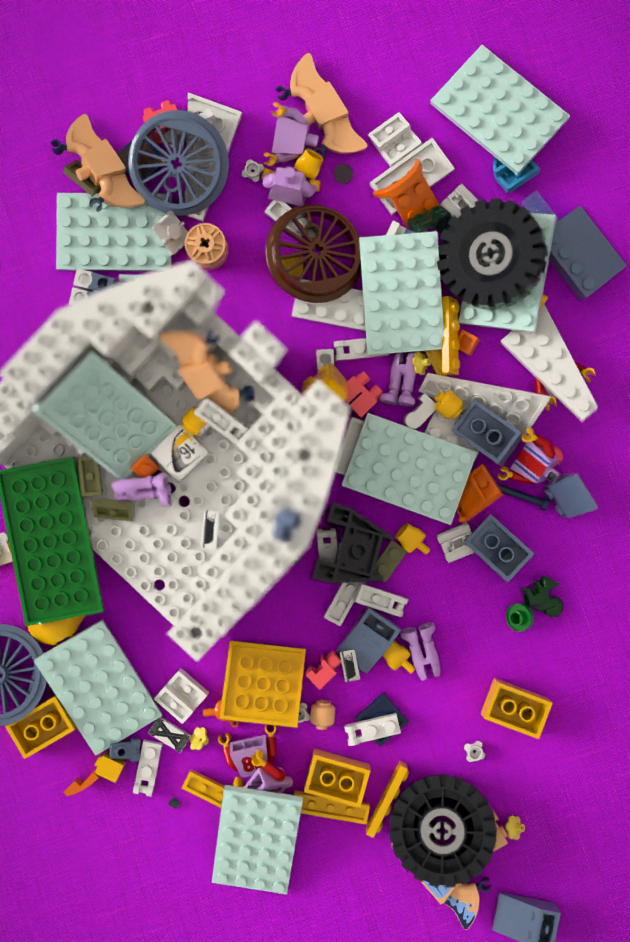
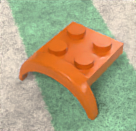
[372,159,440,229]
[457,464,503,523]

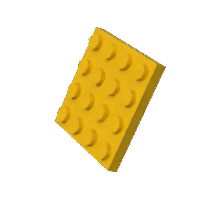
[219,641,306,728]

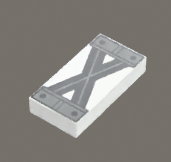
[148,717,191,753]

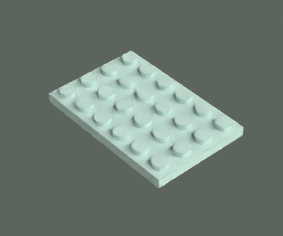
[430,45,570,175]
[56,193,172,271]
[458,213,557,333]
[359,231,444,355]
[32,350,178,480]
[341,413,477,525]
[34,619,162,756]
[212,785,303,894]

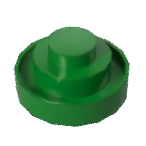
[506,603,534,632]

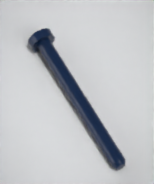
[497,483,549,511]

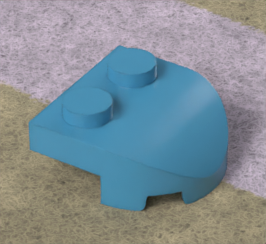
[492,157,540,194]

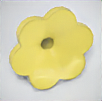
[412,351,431,375]
[190,727,209,750]
[505,815,525,840]

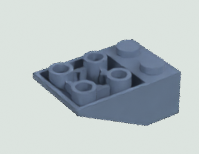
[335,606,401,674]
[492,892,561,942]

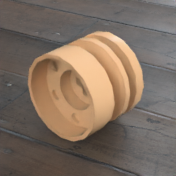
[185,223,228,270]

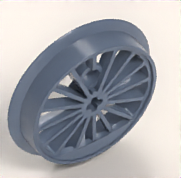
[128,110,229,216]
[0,624,47,726]

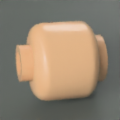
[310,700,336,730]

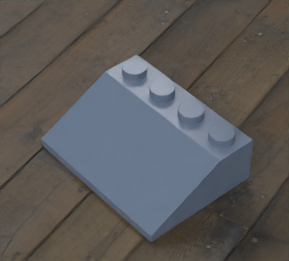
[549,206,627,302]

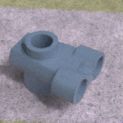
[273,507,301,544]
[109,738,140,762]

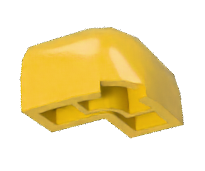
[28,615,85,645]

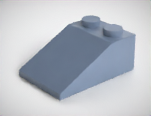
[451,399,522,466]
[544,473,599,518]
[464,514,534,583]

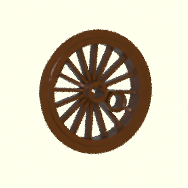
[265,205,361,303]

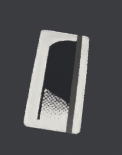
[201,510,219,549]
[340,650,360,682]

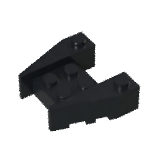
[309,502,394,584]

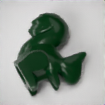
[521,576,564,617]

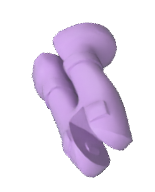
[379,353,416,407]
[112,473,171,507]
[400,622,440,681]

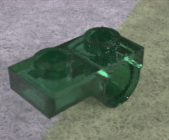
[407,206,451,233]

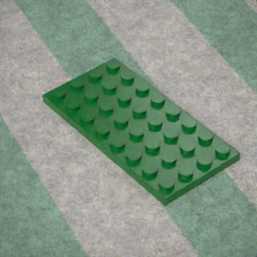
[0,456,105,627]

